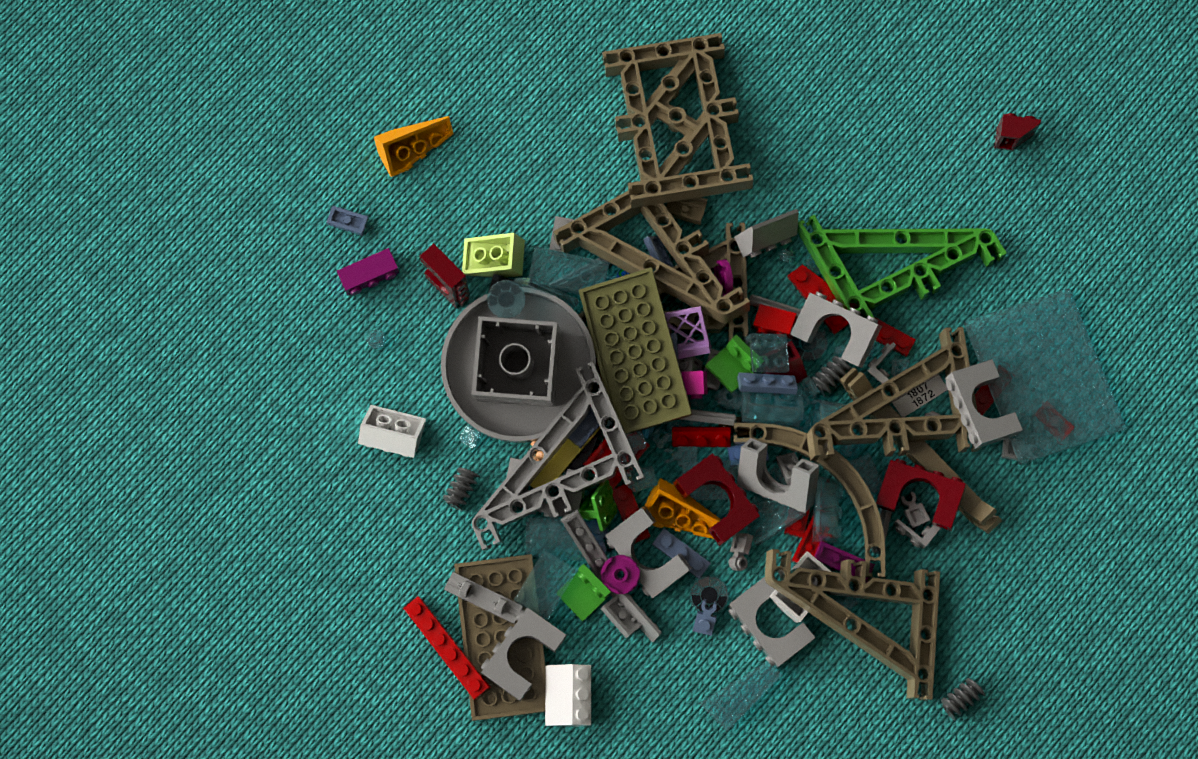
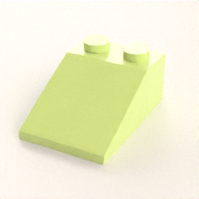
[462,233,525,278]

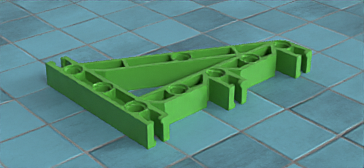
[797,215,1007,318]

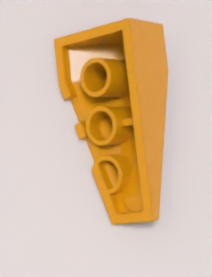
[374,116,454,177]
[644,478,721,539]

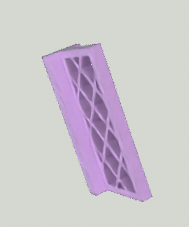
[665,306,712,359]

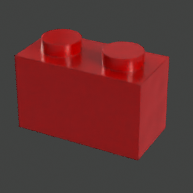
[753,304,798,341]

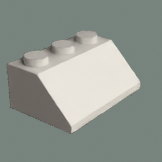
[358,405,426,458]
[770,551,831,623]
[545,664,591,727]

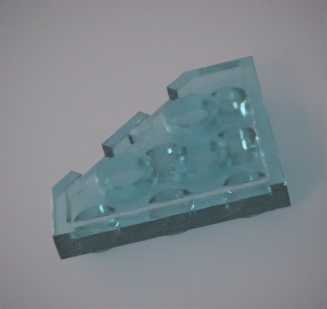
[746,467,806,546]

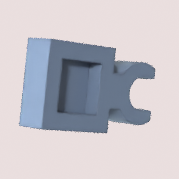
[693,599,717,636]

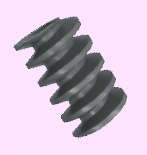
[810,356,852,397]
[442,467,480,512]
[941,678,986,721]

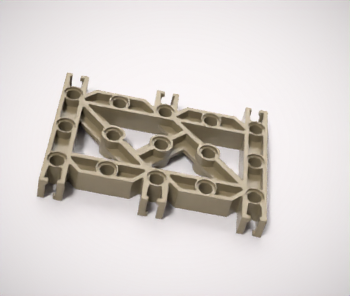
[602,33,753,208]

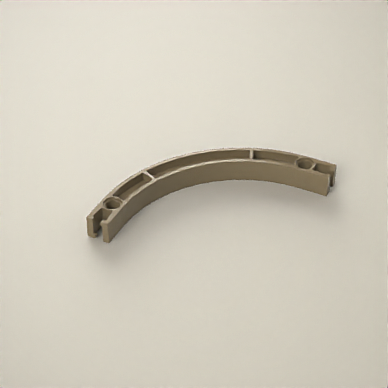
[734,423,885,578]

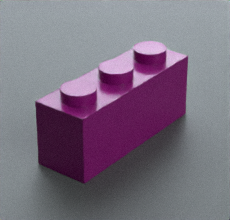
[337,248,399,296]

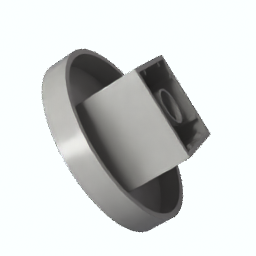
[441,287,596,443]

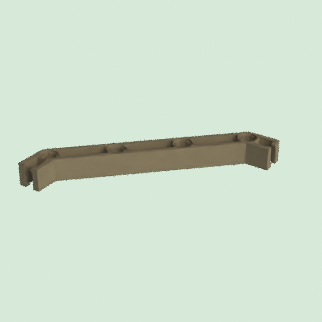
[840,367,1002,534]

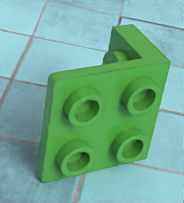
[705,334,764,393]
[556,563,611,621]

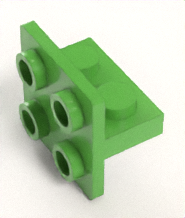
[578,480,617,531]

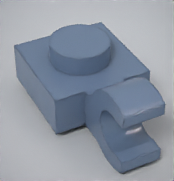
[586,520,608,553]

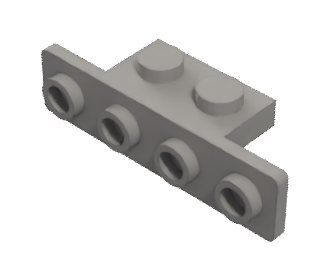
[601,582,662,642]

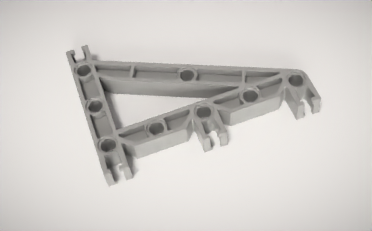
[472,361,646,551]

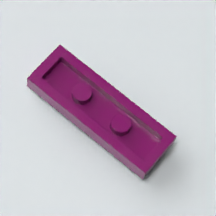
[814,541,875,580]

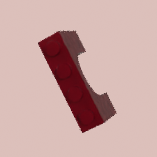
[419,243,470,309]
[673,453,760,546]
[876,459,966,531]

